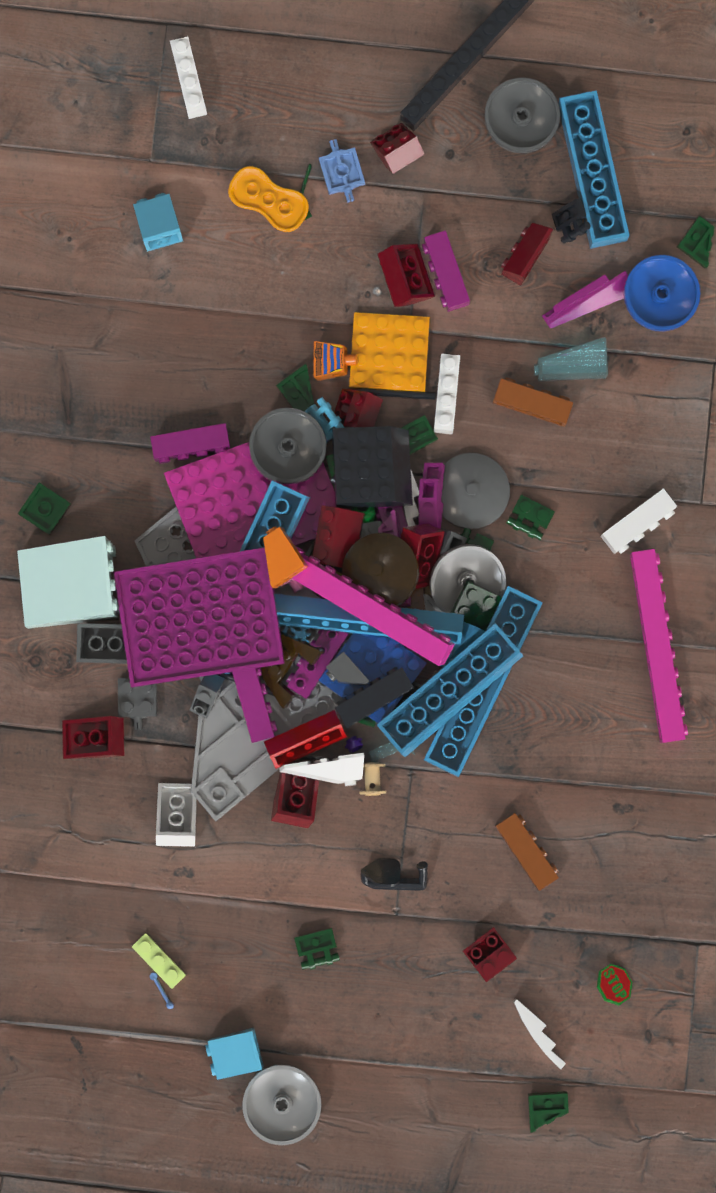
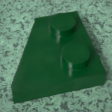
[677,216,714,268]
[528,1091,569,1133]

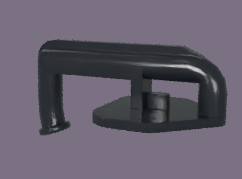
[360,858,428,891]

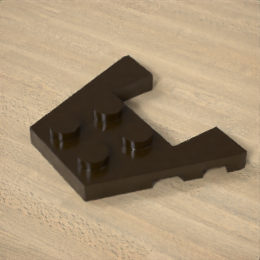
[261,631,324,709]

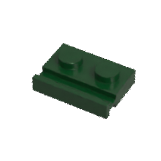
[401,415,438,455]

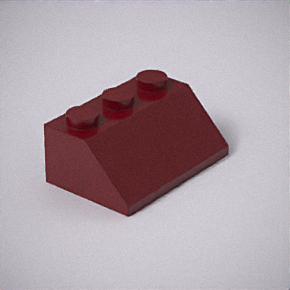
[501,223,553,286]
[378,244,435,307]
[313,505,364,568]

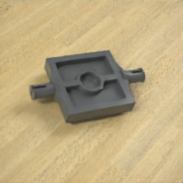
[118,678,157,730]

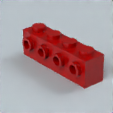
[264,710,347,769]

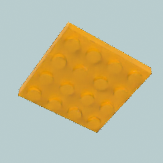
[349,312,430,392]

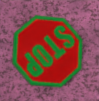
[597,964,632,1006]

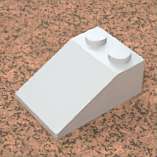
[156,783,197,846]

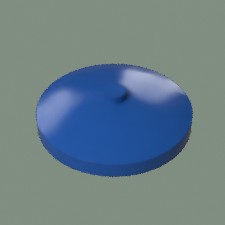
[624,255,700,331]

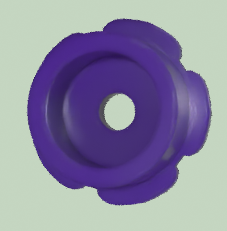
[345,736,363,753]

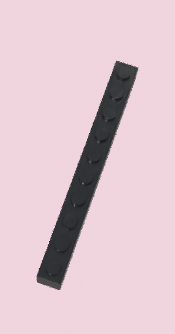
[400,0,535,132]

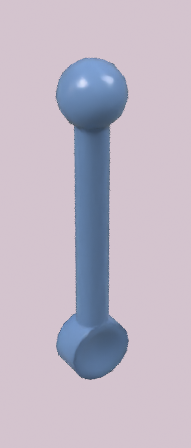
[150,972,174,1009]

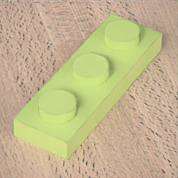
[132,933,186,989]

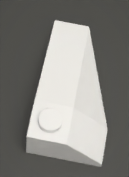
[279,753,364,786]

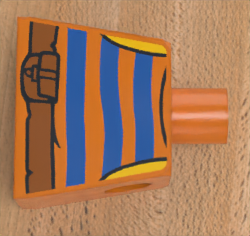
[314,341,358,381]

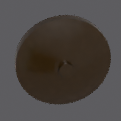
[342,533,419,606]

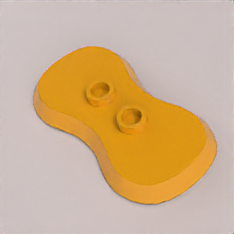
[228,166,309,232]

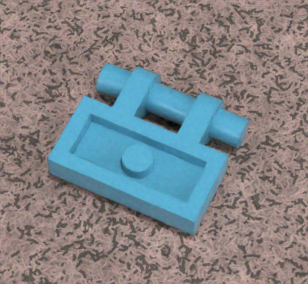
[305,397,345,444]

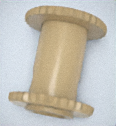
[359,762,386,796]

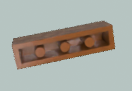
[493,377,573,427]
[495,813,559,891]

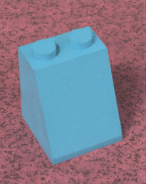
[133,193,183,252]
[205,1028,264,1080]

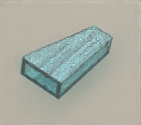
[534,338,608,381]

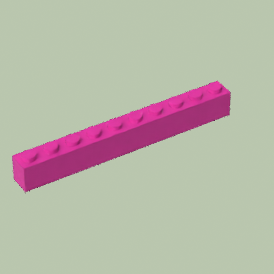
[292,547,455,666]
[630,549,688,743]

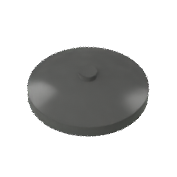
[484,78,560,153]
[249,408,326,485]
[441,453,510,529]

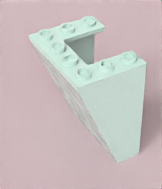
[17,536,120,629]

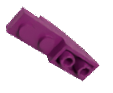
[419,463,445,529]

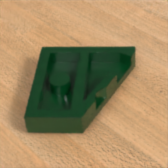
[276,364,314,412]

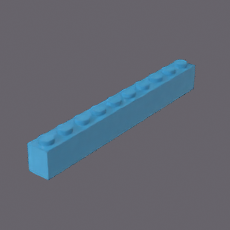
[274,594,464,645]

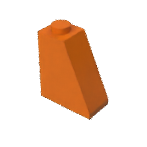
[263,526,308,588]

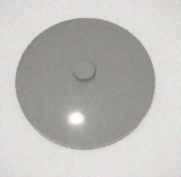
[429,544,506,613]
[243,1065,321,1145]

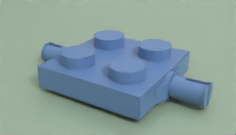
[319,139,365,203]

